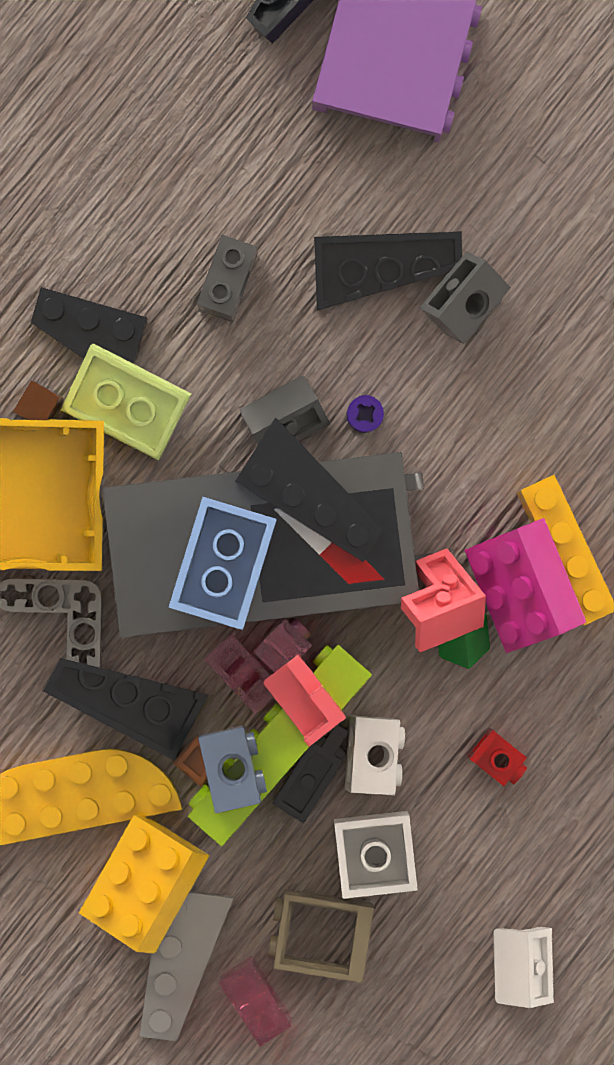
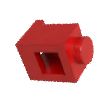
[467,728,527,786]

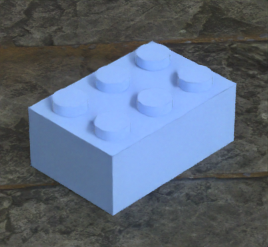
[169,497,277,630]

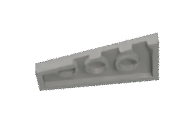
[140,891,234,1042]

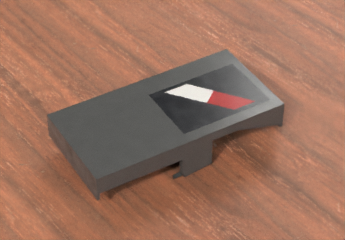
[103,452,432,638]

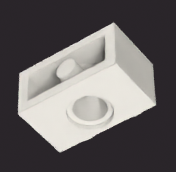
[345,715,405,795]

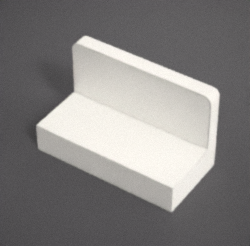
[494,927,554,1008]

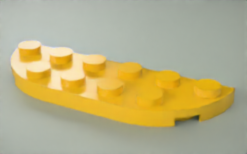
[0,749,183,845]

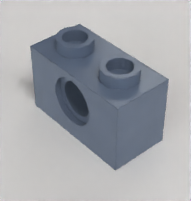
[198,725,267,813]

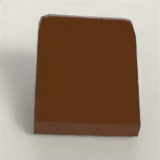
[13,380,63,420]

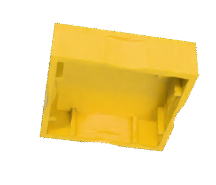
[0,418,104,571]

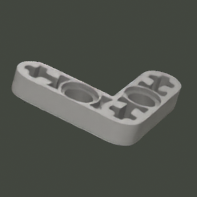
[0,579,103,668]

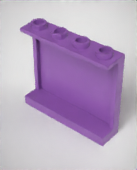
[312,0,482,142]

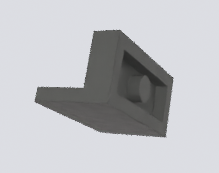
[240,376,330,444]

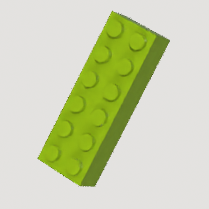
[187,644,372,847]

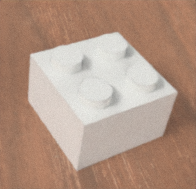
[334,811,418,899]

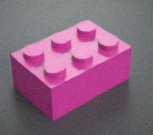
[464,518,586,653]

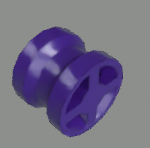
[346,395,384,433]

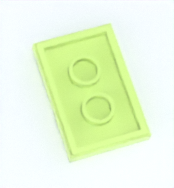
[61,344,191,460]

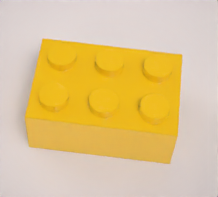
[79,815,210,954]

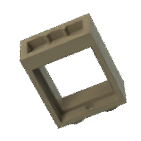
[268,889,374,983]

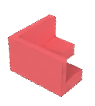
[401,549,486,652]
[264,654,346,747]

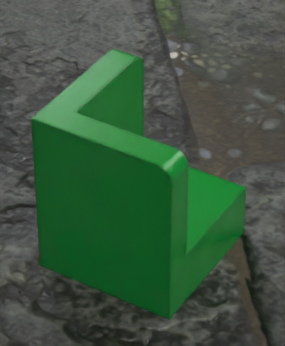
[438,614,490,669]

